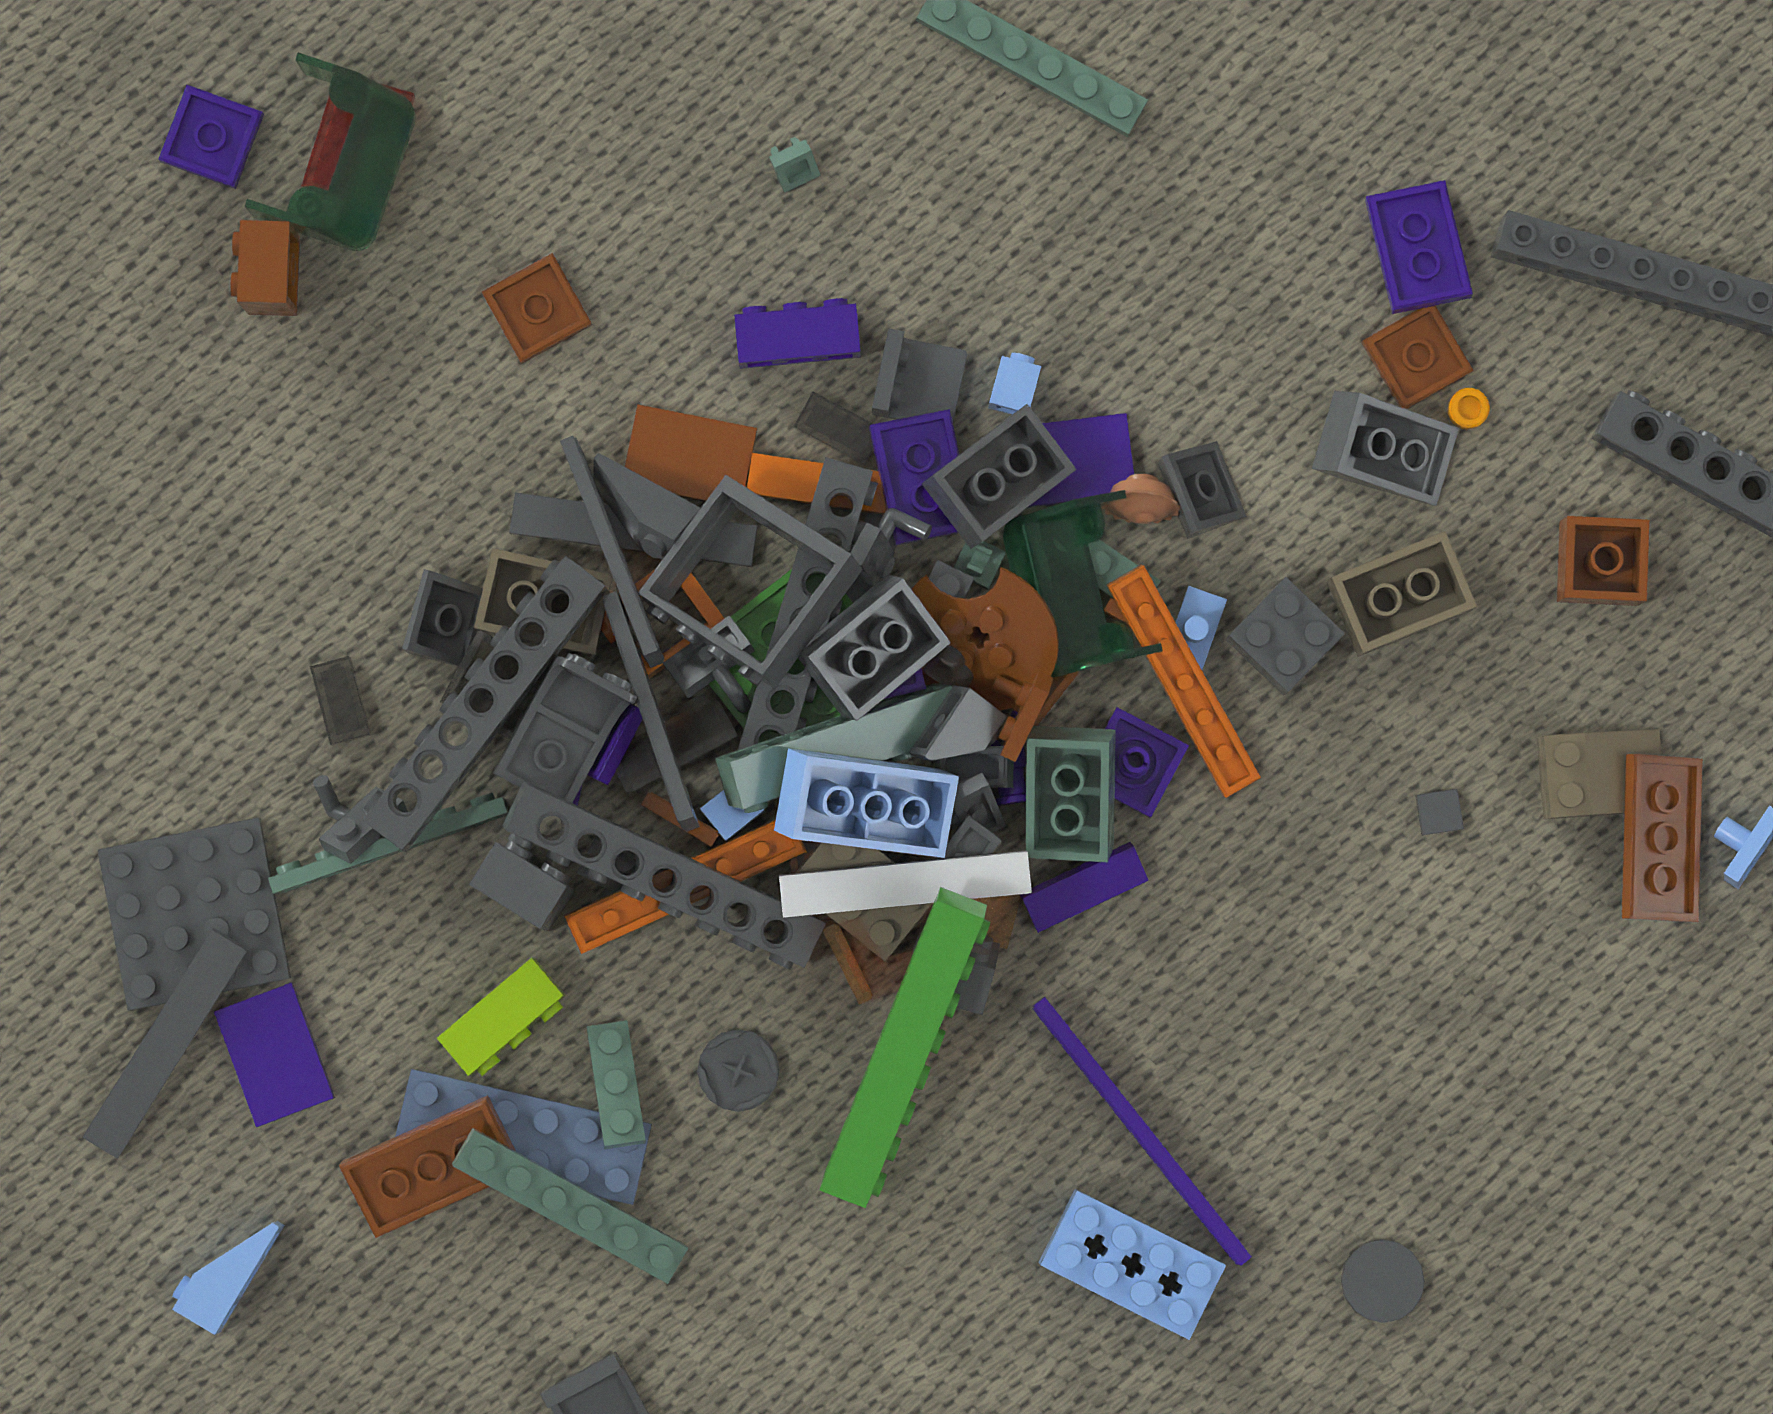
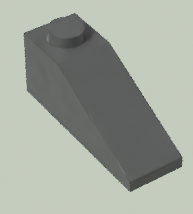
[593,453,701,560]

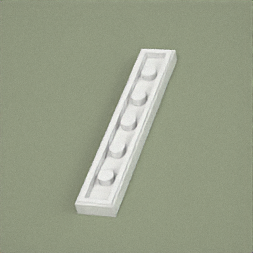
[779,851,1032,918]

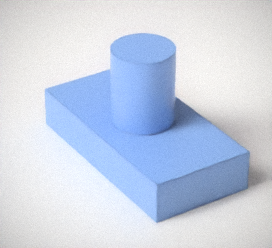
[1176,586,1227,670]
[1714,806,1773,889]

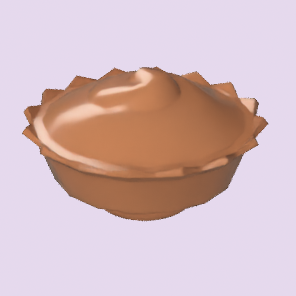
[1101,474,1181,524]

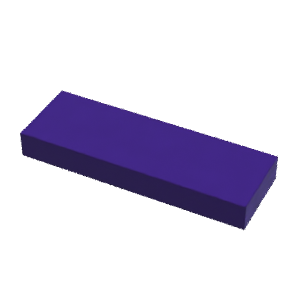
[1020,841,1149,933]

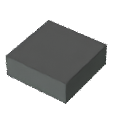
[1415,789,1464,836]

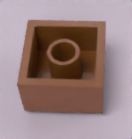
[231,220,300,316]
[1557,516,1650,606]

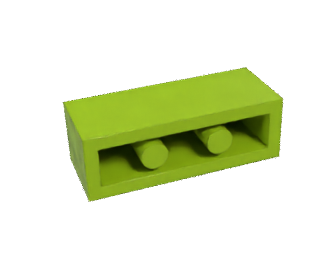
[437,958,566,1076]

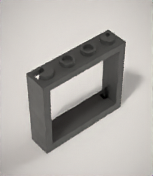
[638,475,863,689]

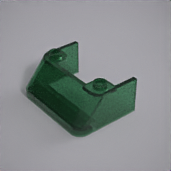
[244,52,416,251]
[1003,490,1163,678]

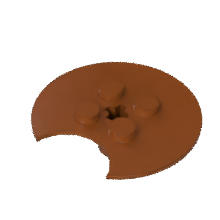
[912,567,1059,710]

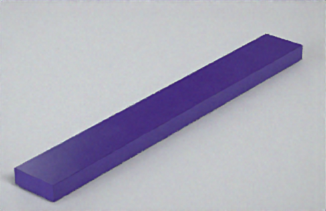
[1032,997,1252,1266]

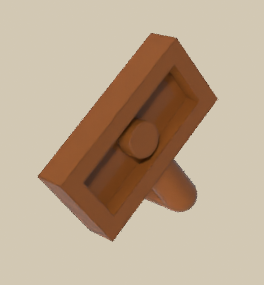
[991,671,1053,762]

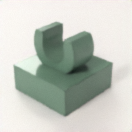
[769,137,821,193]
[953,541,1006,590]

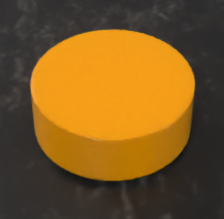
[1447,388,1490,430]

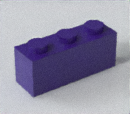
[734,298,861,369]

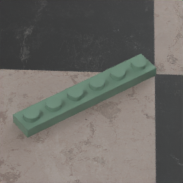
[916,0,1148,137]
[268,793,509,895]
[452,1128,688,1284]

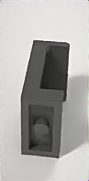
[540,1351,649,1414]

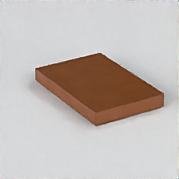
[625,404,757,502]

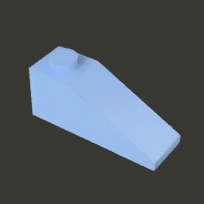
[172,1221,285,1335]

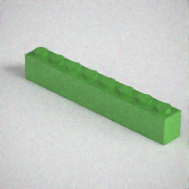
[819,887,991,1208]

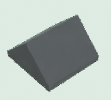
[1158,441,1247,539]
[402,569,483,669]

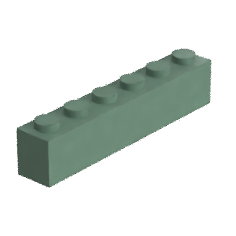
[715,683,952,813]

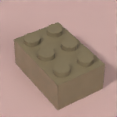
[1327,531,1477,657]
[796,842,932,961]

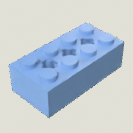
[774,748,959,858]
[1038,1189,1226,1340]

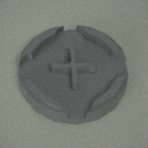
[697,1029,780,1112]
[1341,1239,1425,1323]

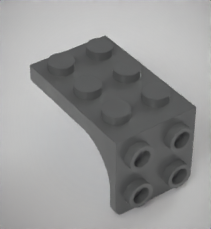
[493,653,638,803]

